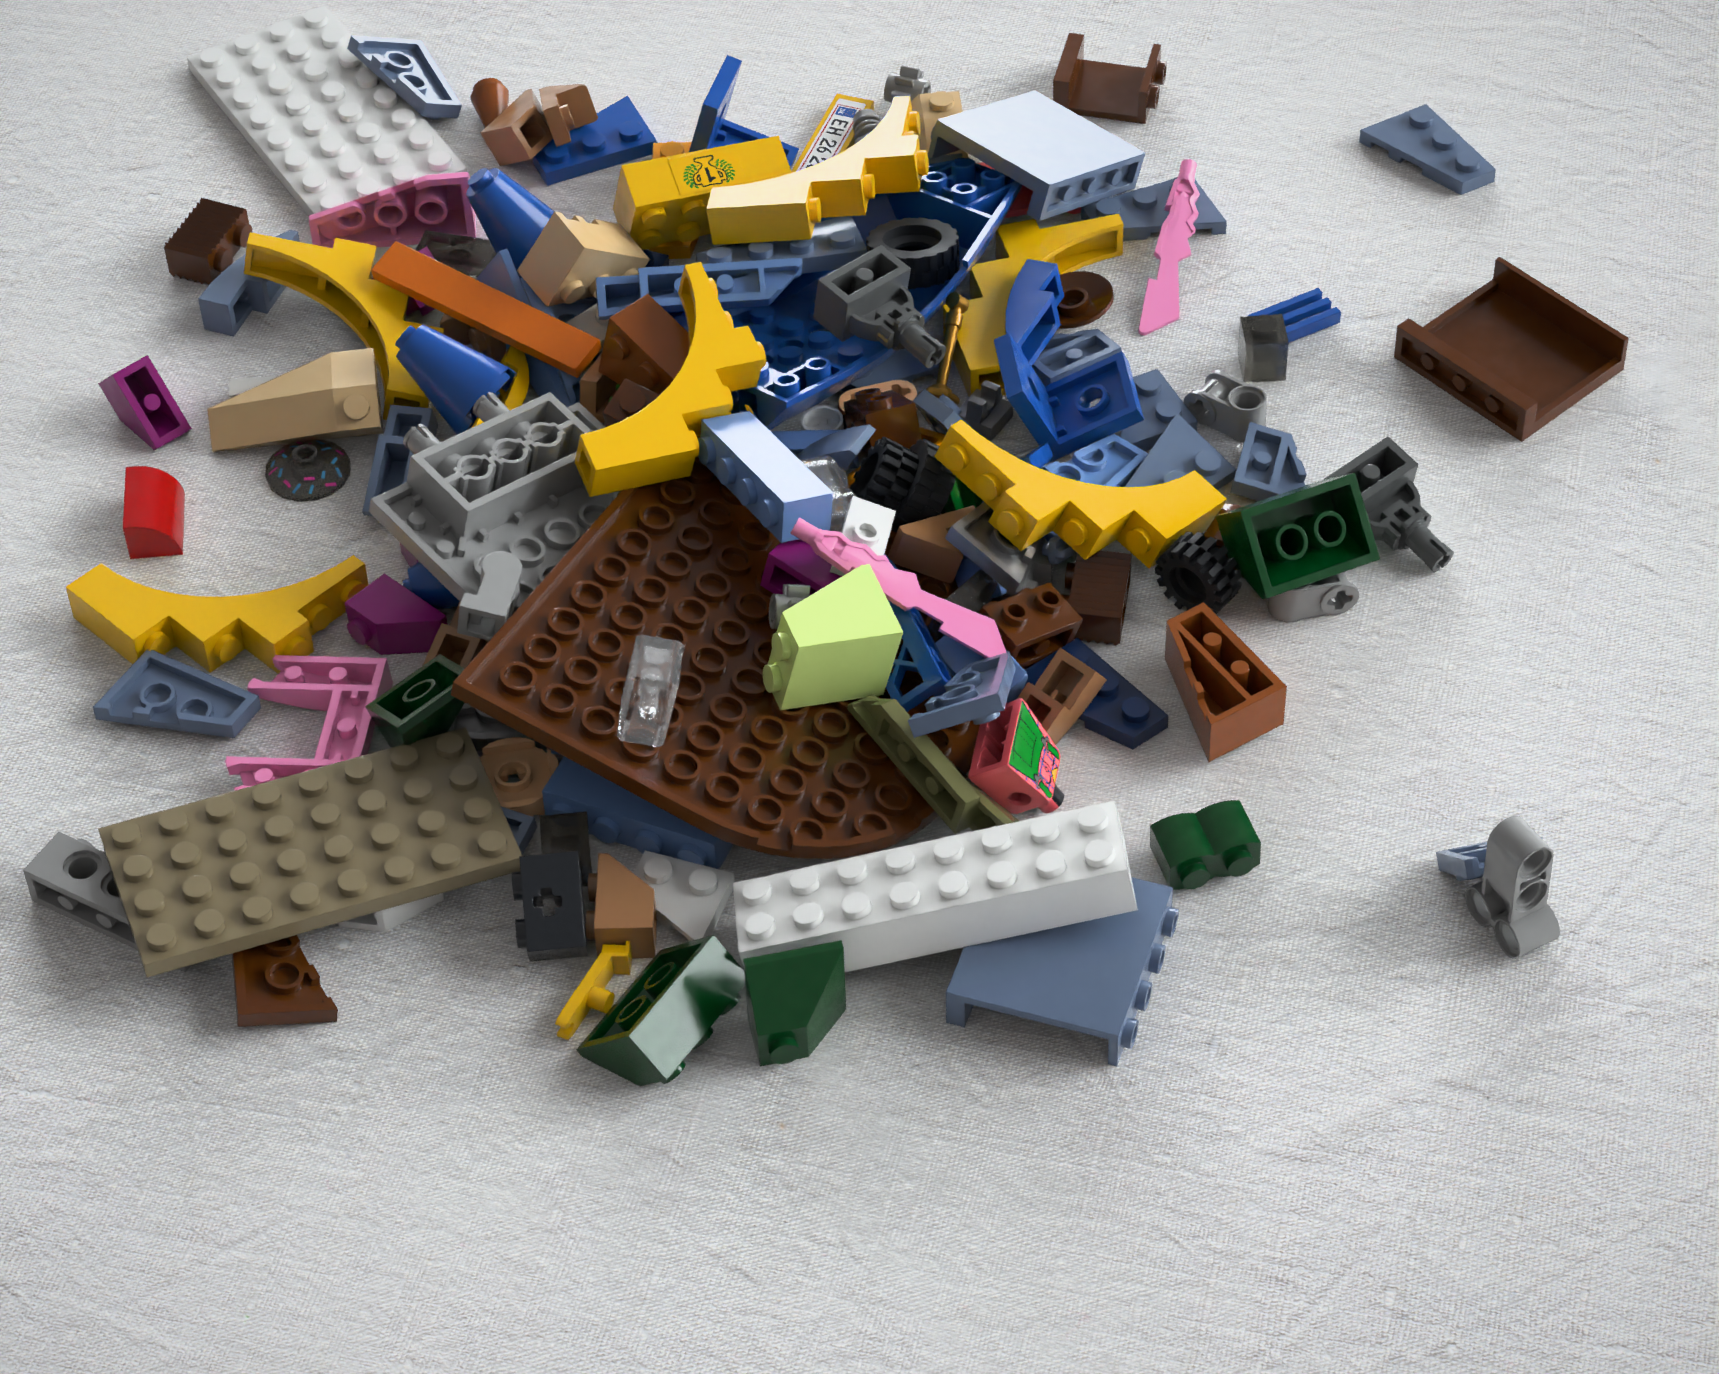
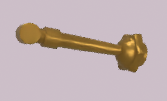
[918,292,969,405]

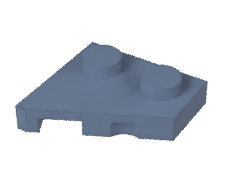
[1032,329,1122,386]

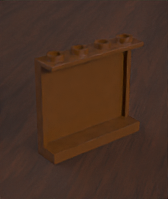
[1394,257,1629,442]

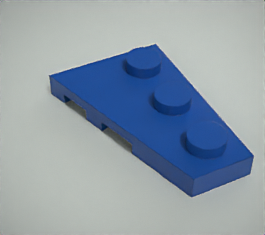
[532,95,657,186]

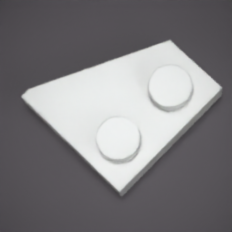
[634,850,735,942]

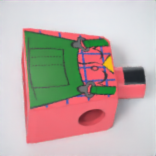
[968,698,1064,814]

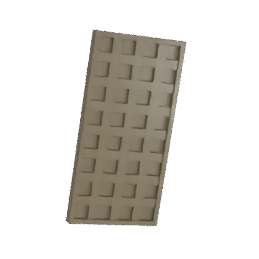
[98,727,522,978]

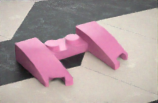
[225,655,393,791]

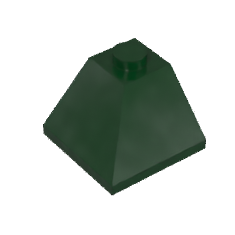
[365,654,465,748]
[743,940,846,1066]

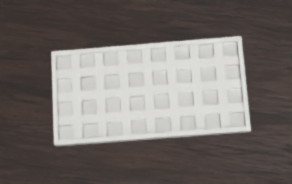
[187,6,468,216]

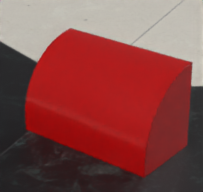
[123,466,185,559]

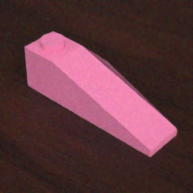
[309,172,476,248]

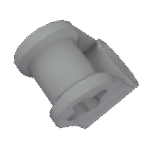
[1184,370,1267,443]
[1267,571,1359,622]

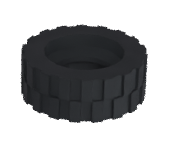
[866,217,960,289]
[891,438,956,533]

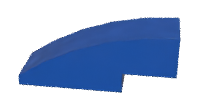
[1005,259,1064,366]

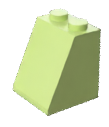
[763,564,903,710]

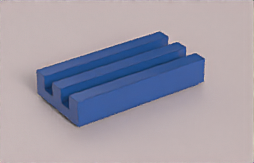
[1247,288,1341,351]

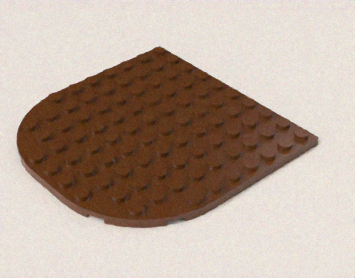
[451,436,987,859]

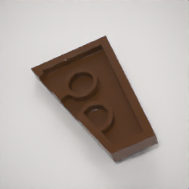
[232,935,338,1027]

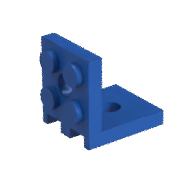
[689,55,799,169]
[994,333,1144,462]

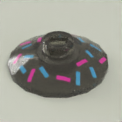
[265,439,351,502]

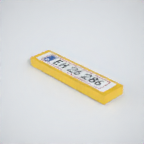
[792,93,874,173]

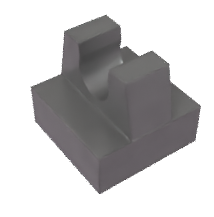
[959,380,1013,441]

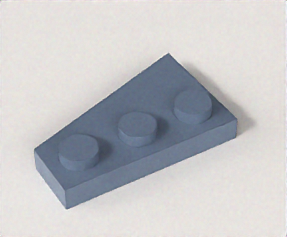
[1359,104,1496,195]
[1125,413,1236,490]
[908,651,1016,738]

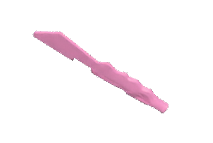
[1138,159,1200,336]
[790,518,1006,658]

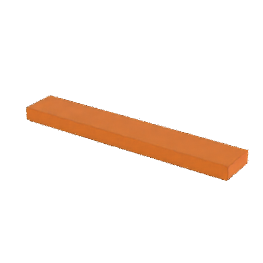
[371,241,602,378]

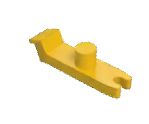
[555,941,632,1040]

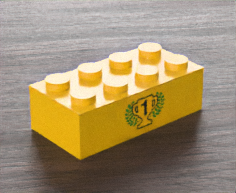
[613,136,792,250]

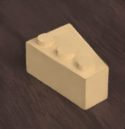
[517,211,650,307]

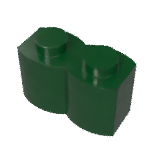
[1150,800,1261,890]

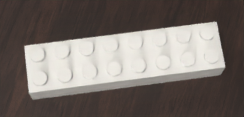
[733,801,1138,972]

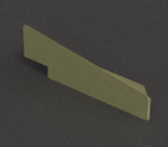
[847,694,1019,834]

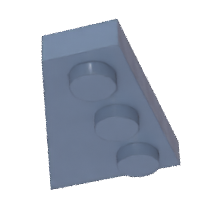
[347,35,462,120]
[1081,177,1227,241]
[93,650,261,738]

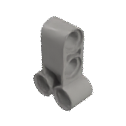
[1465,815,1560,959]

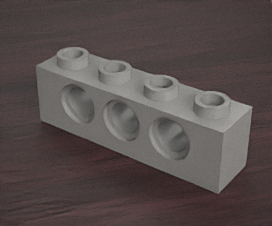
[23,832,191,972]

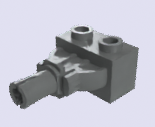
[813,245,946,368]
[1324,437,1454,572]

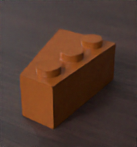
[598,294,733,395]
[1165,602,1287,763]

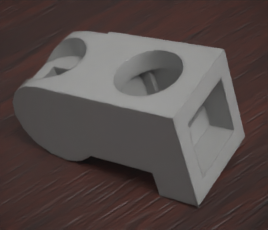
[457,551,522,641]

